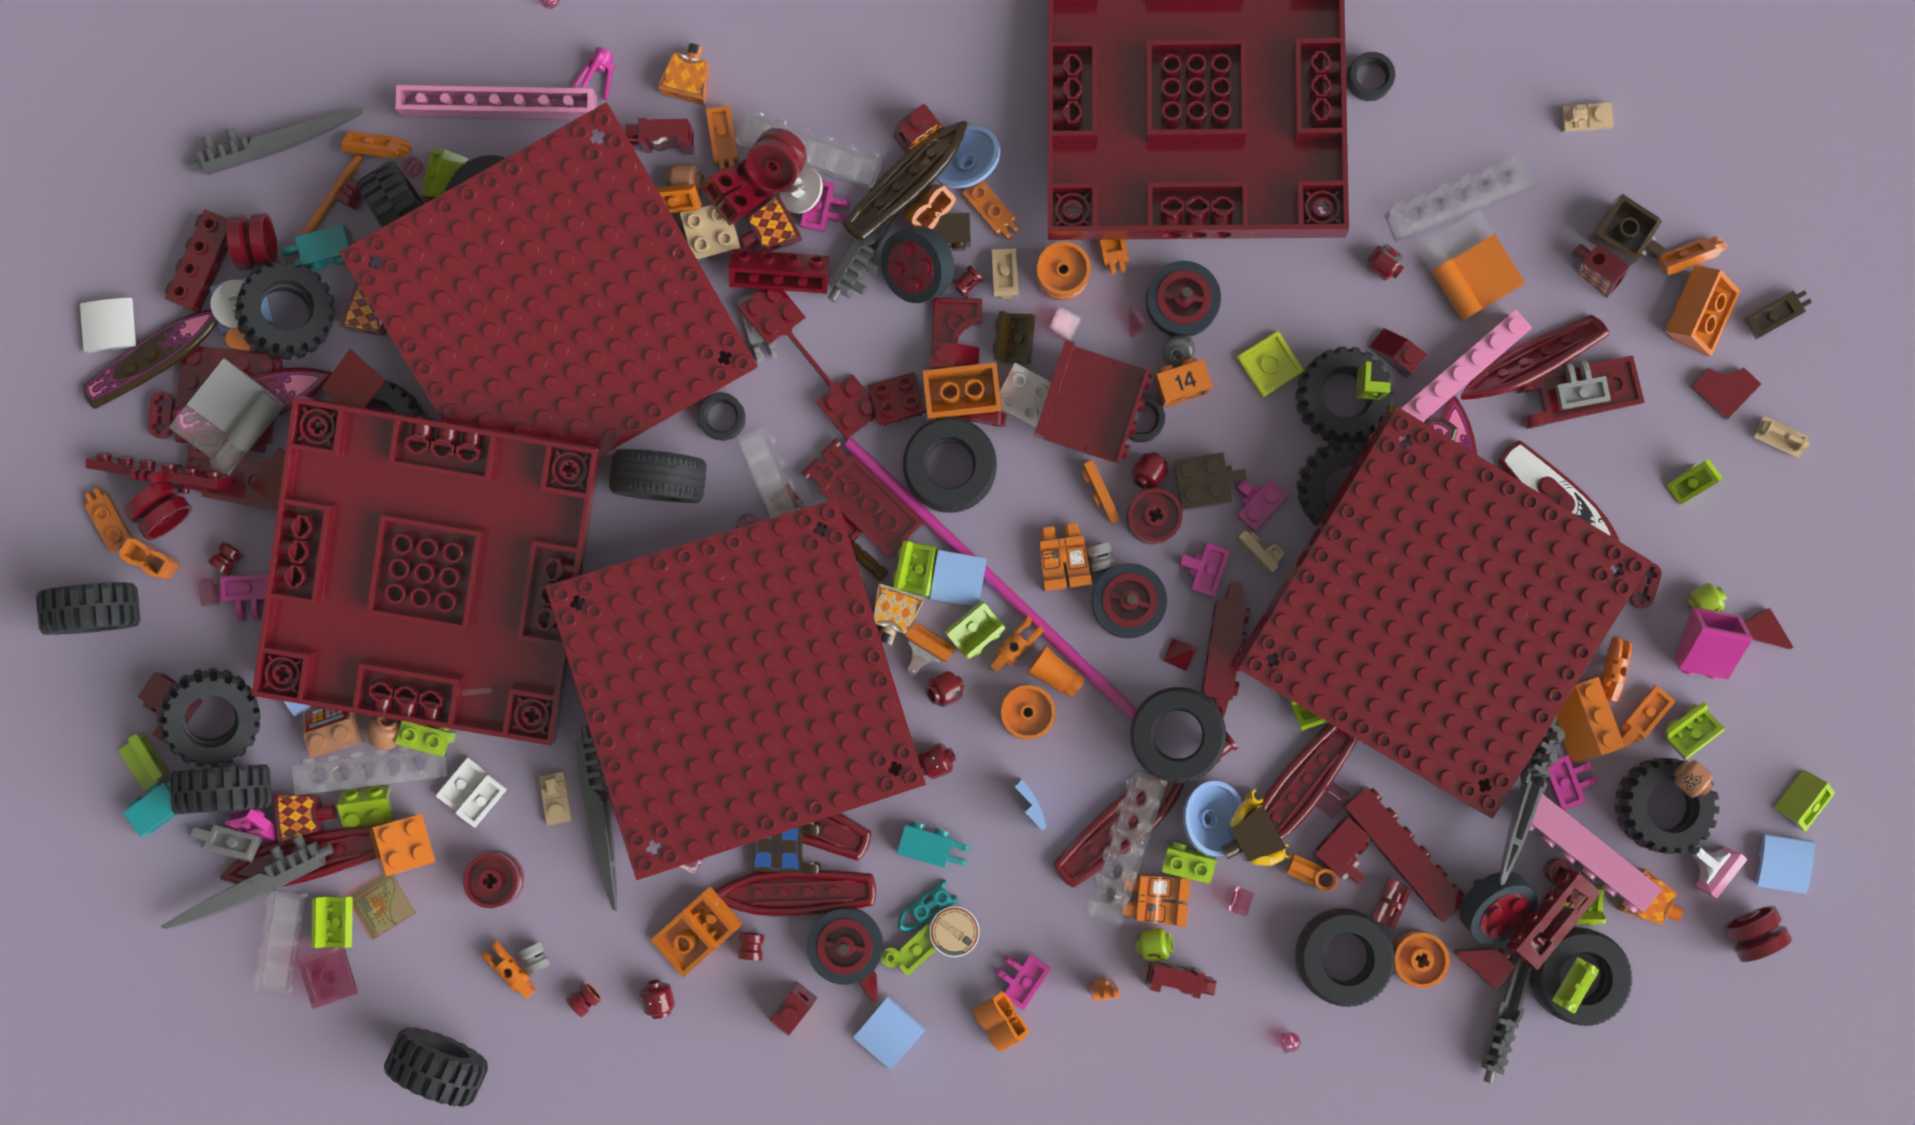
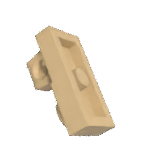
[1561,102,1614,132]
[991,248,1019,299]
[1236,530,1285,574]
[539,772,573,825]

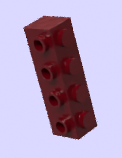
[164,209,229,312]
[728,249,830,294]

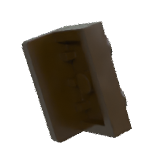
[993,311,1036,364]

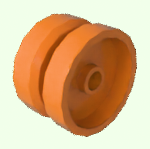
[1036,241,1091,301]
[1000,685,1056,740]
[1392,929,1450,988]

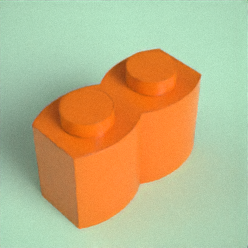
[902,184,956,229]
[118,538,180,580]
[973,991,1029,1052]

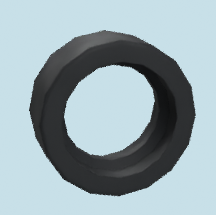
[1347,51,1396,101]
[698,393,746,441]
[1128,395,1165,443]

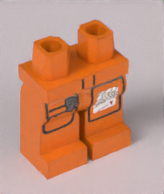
[1039,523,1092,591]
[1121,874,1191,927]

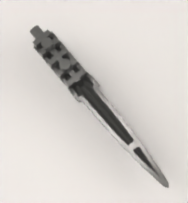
[189,107,365,175]
[827,212,900,303]
[1499,716,1565,885]
[574,726,617,911]
[161,834,334,929]
[1481,902,1542,1084]

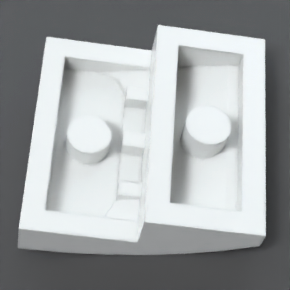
[80,298,136,353]
[435,756,507,828]

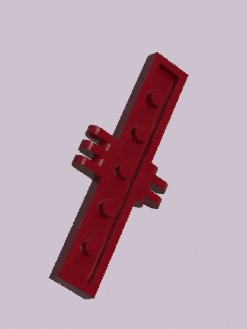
[86,452,231,490]

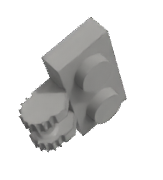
[1555,361,1611,410]

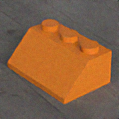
[1665,265,1741,356]
[923,362,1002,419]
[1556,677,1625,764]

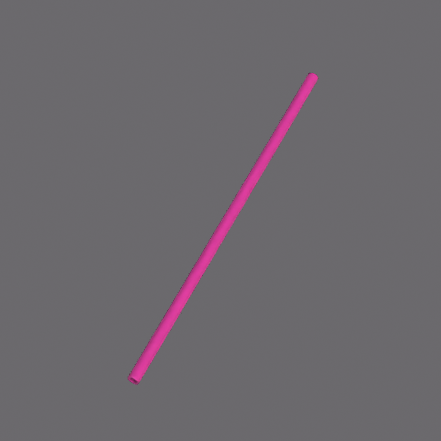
[844,437,1137,720]

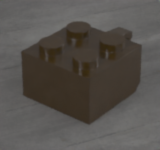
[1588,194,1665,266]
[1174,452,1247,512]

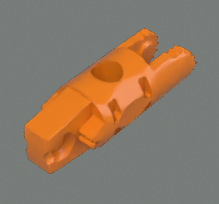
[990,615,1045,672]
[1602,637,1632,702]
[480,940,536,999]

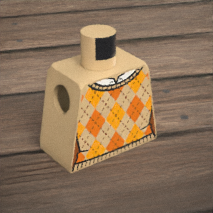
[874,583,925,645]

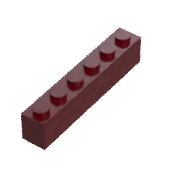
[1341,787,1464,922]

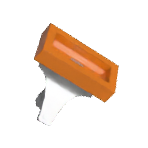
[905,621,956,676]

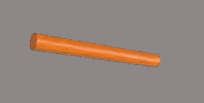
[301,155,364,235]

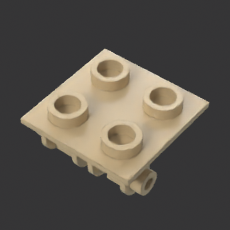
[680,204,740,259]

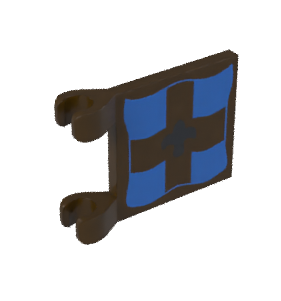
[753,822,821,875]

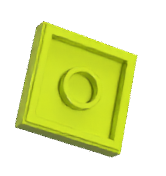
[1236,330,1304,398]

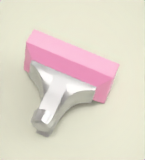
[1686,846,1747,899]

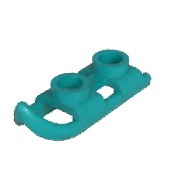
[898,880,959,931]

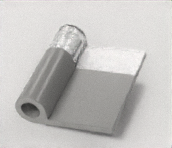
[169,358,285,475]

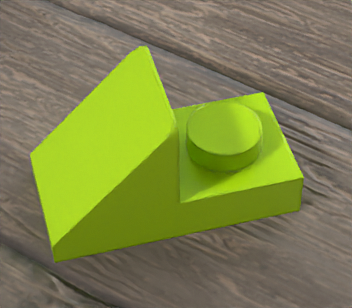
[1666,458,1723,505]

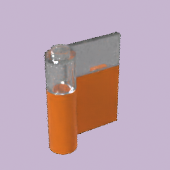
[1416,209,1525,321]

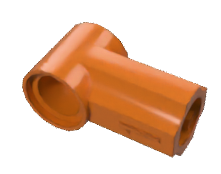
[1286,854,1337,891]

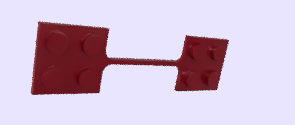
[738,289,877,440]
[251,349,385,510]

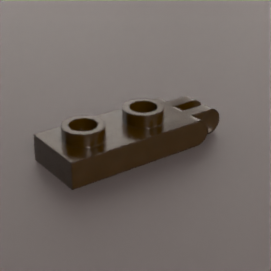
[1743,290,1812,339]

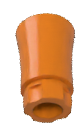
[1026,645,1085,698]

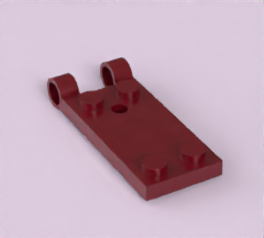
[1516,355,1645,429]

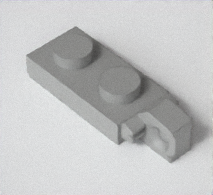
[190,825,262,863]

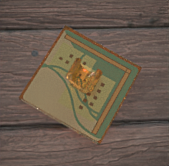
[348,874,416,939]

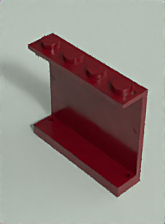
[1034,339,1153,464]

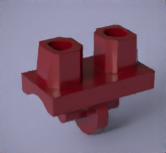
[1371,877,1413,929]

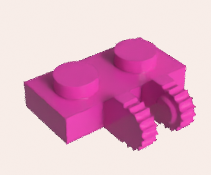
[800,181,851,232]
[220,574,268,621]
[1546,755,1598,810]
[223,808,278,842]
[994,954,1051,1011]

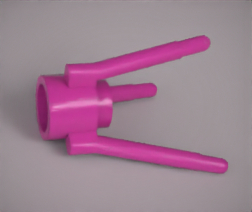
[570,47,616,100]

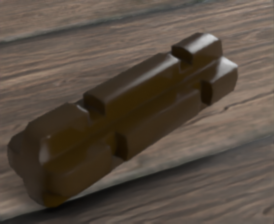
[851,541,889,581]

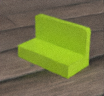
[420,149,468,200]
[1356,361,1391,400]
[119,734,171,790]
[1774,770,1835,832]

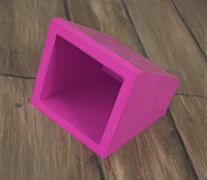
[1674,607,1753,680]

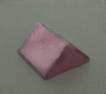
[298,948,358,1009]

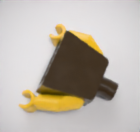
[1221,789,1293,866]

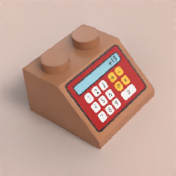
[302,706,366,758]

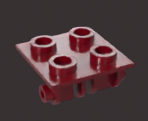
[868,372,926,427]

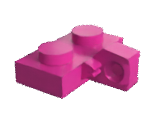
[1236,479,1288,532]
[1178,542,1231,597]

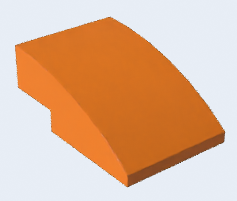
[650,887,743,977]

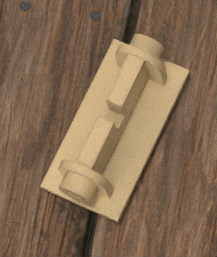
[1753,416,1810,458]

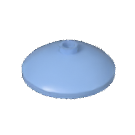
[936,125,1000,188]
[1183,781,1243,856]

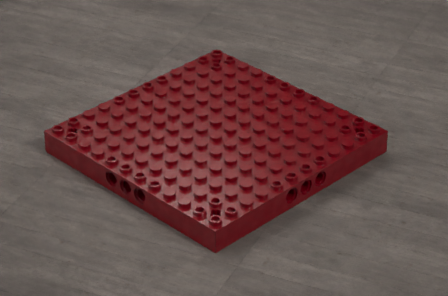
[1048,0,1349,240]
[339,102,758,474]
[252,396,602,746]
[1233,405,1652,819]
[545,498,926,880]

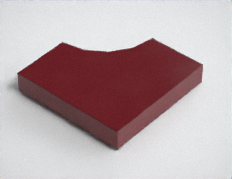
[932,297,982,343]
[1690,367,1761,420]

